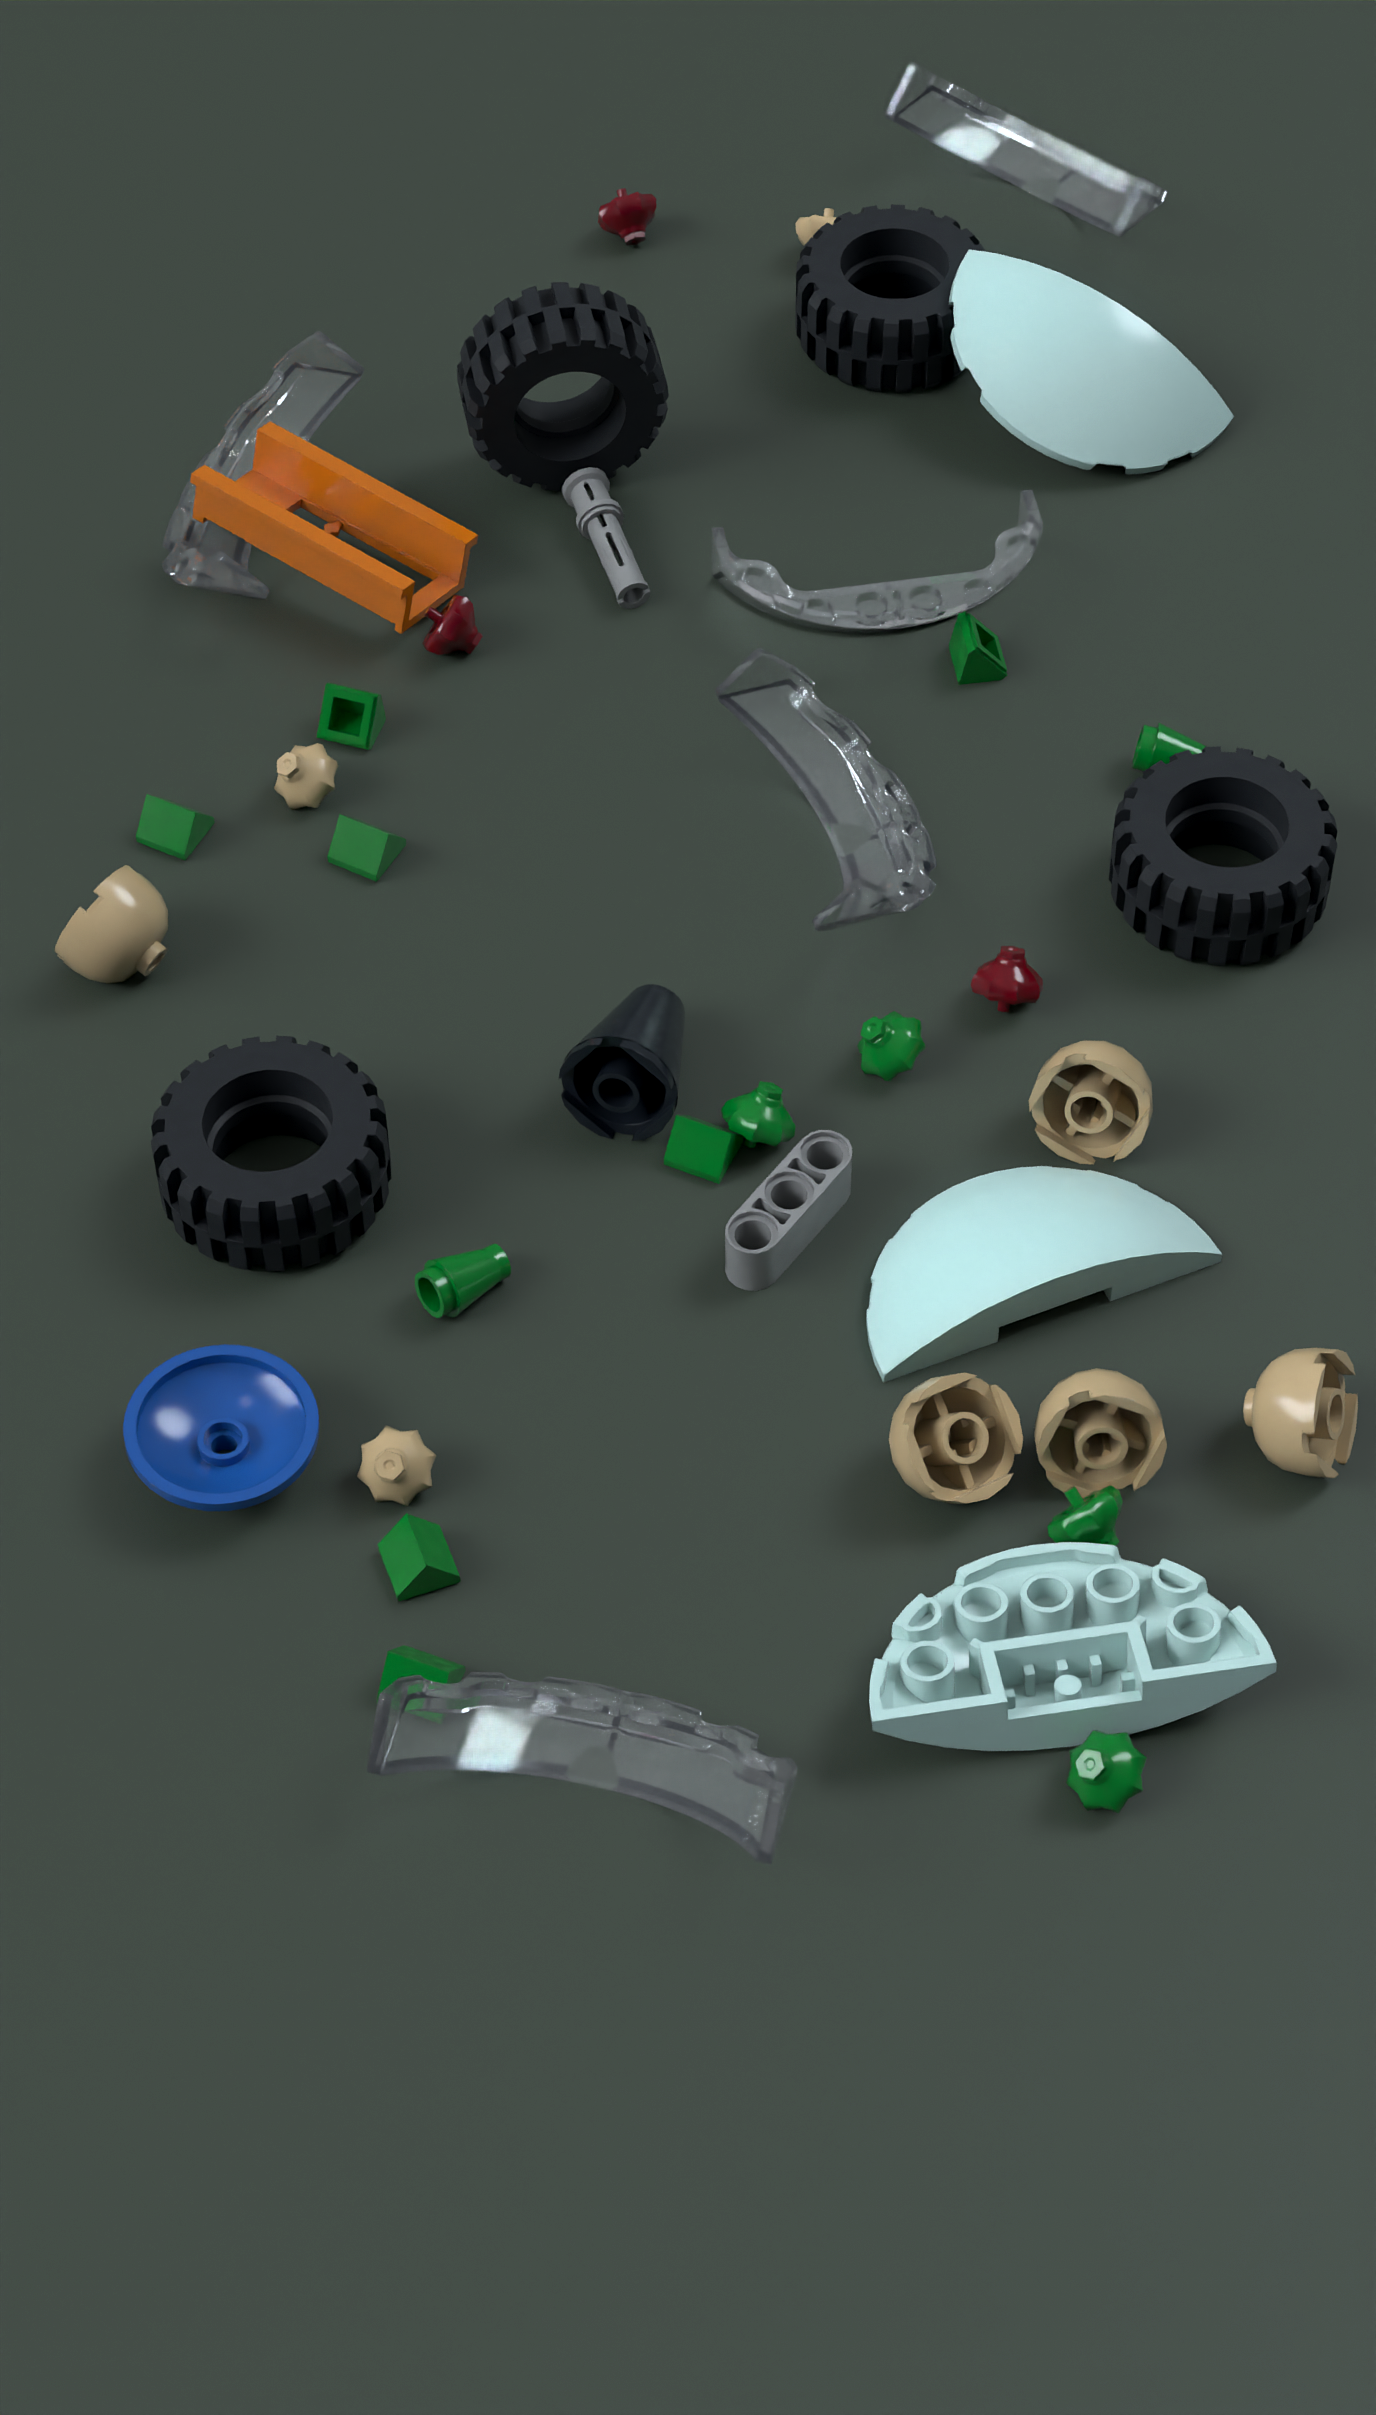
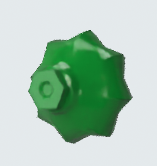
[857,1011,926,1081]
[721,1081,796,1148]
[1048,1485,1123,1546]
[1066,1730,1147,1813]

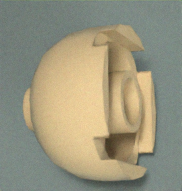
[55,865,168,984]
[1029,1040,1153,1164]
[1243,1348,1358,1478]
[1034,1368,1167,1498]
[889,1373,1023,1504]

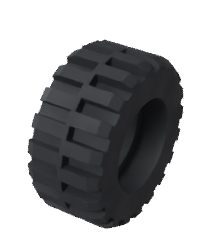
[795,204,987,393]
[457,282,669,491]
[1109,746,1338,966]
[151,1035,392,1272]

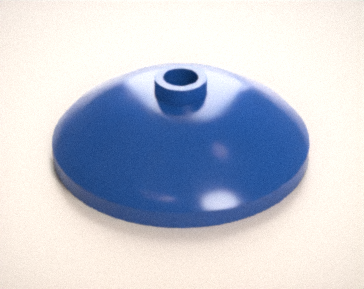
[123,1344,320,1512]

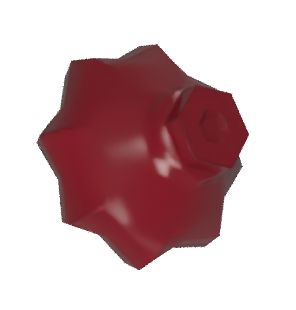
[598,188,657,246]
[423,595,483,655]
[971,946,1043,1012]

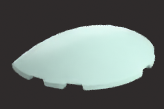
[949,249,1234,474]
[866,1166,1222,1383]
[869,1542,1277,1751]

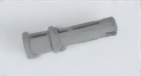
[562,467,650,609]

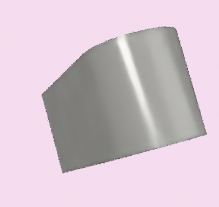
[725,1130,852,1291]

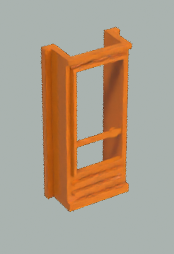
[190,421,478,634]

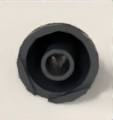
[559,984,685,1141]

